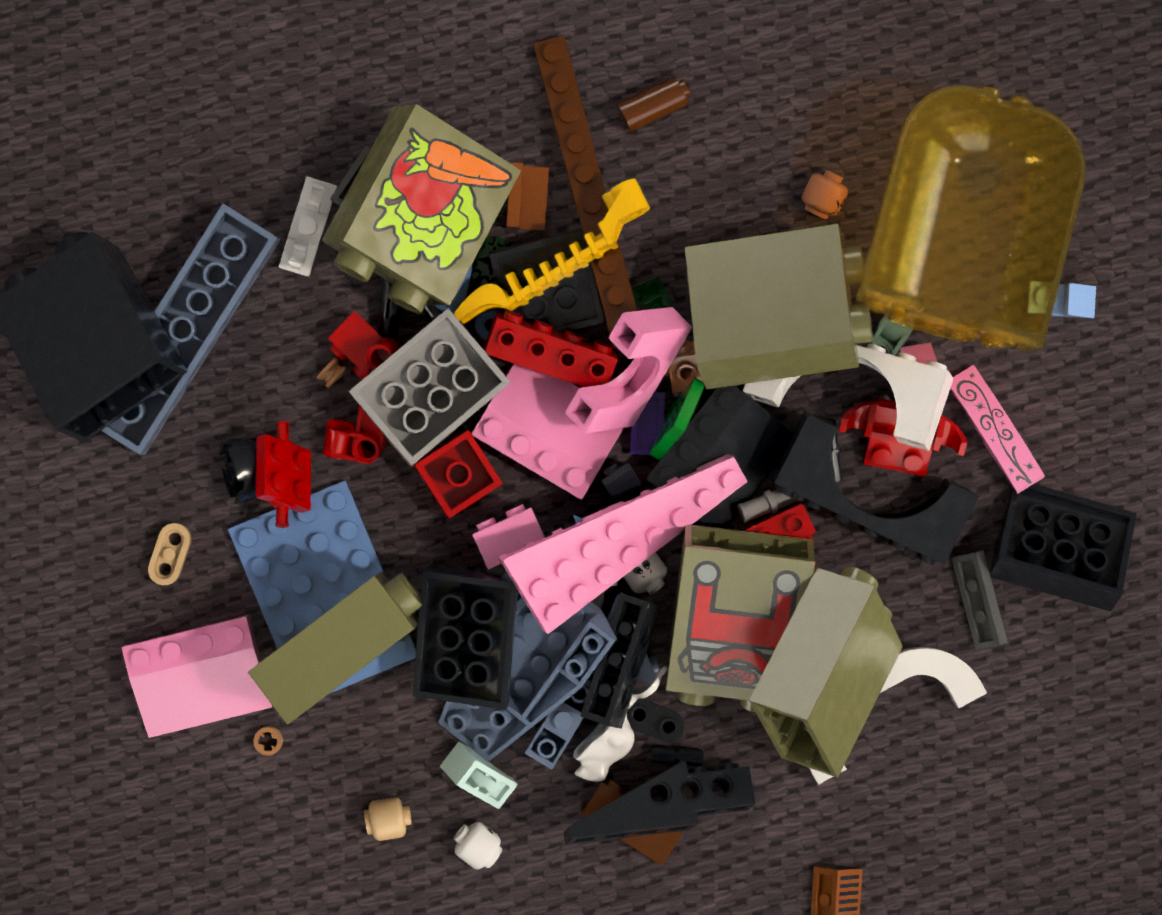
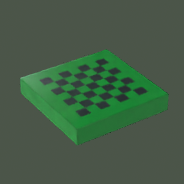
[649,377,705,460]

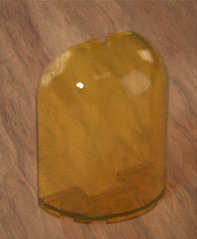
[856,85,1086,351]

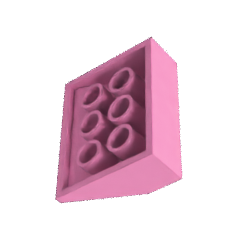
[472,364,624,500]
[121,615,272,738]

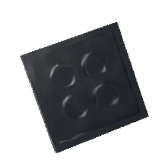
[489,229,605,333]

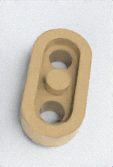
[148,523,192,585]

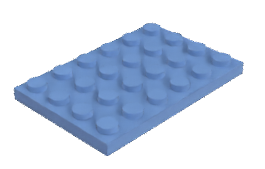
[228,480,416,694]

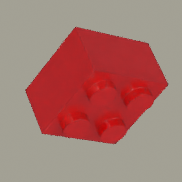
[413,429,503,519]

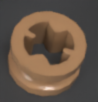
[317,357,347,389]
[253,726,283,756]

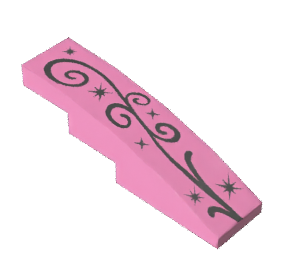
[950,365,1045,494]

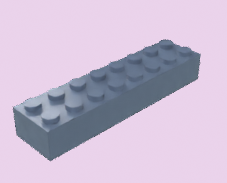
[101,204,280,455]

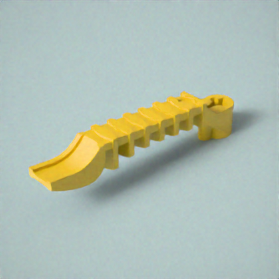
[454,179,650,324]

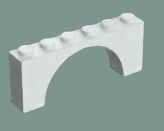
[743,344,953,451]

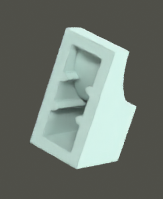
[440,742,518,809]

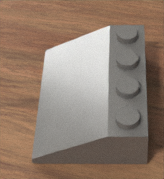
[349,308,511,467]

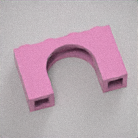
[565,307,693,433]

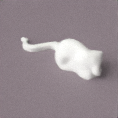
[573,665,668,782]

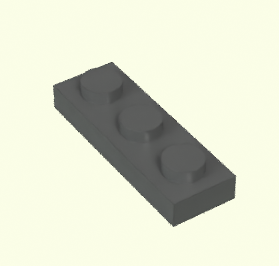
[952,550,1008,650]

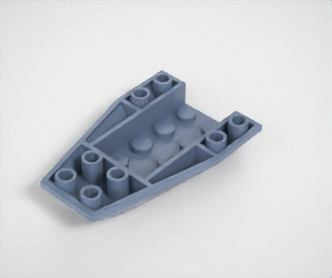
[439,571,617,762]

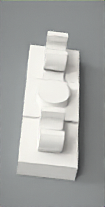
[279,176,337,277]

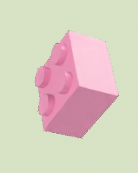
[472,504,546,570]

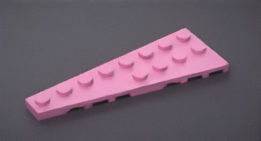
[498,454,748,634]

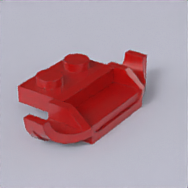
[839,398,968,476]

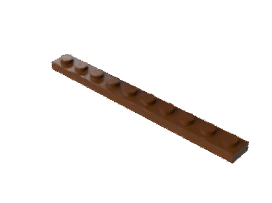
[533,35,637,348]

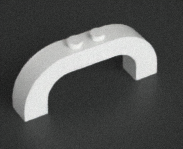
[809,647,987,785]

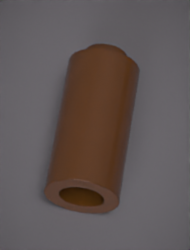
[617,76,691,132]

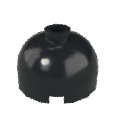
[219,438,256,504]

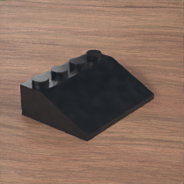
[645,385,793,529]
[990,484,1137,612]
[412,563,518,710]

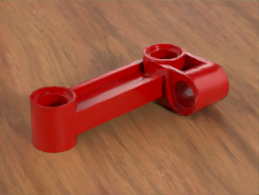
[322,337,400,464]

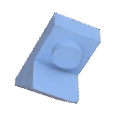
[1030,283,1096,318]

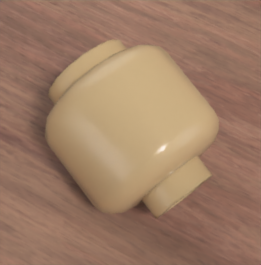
[364,797,412,841]

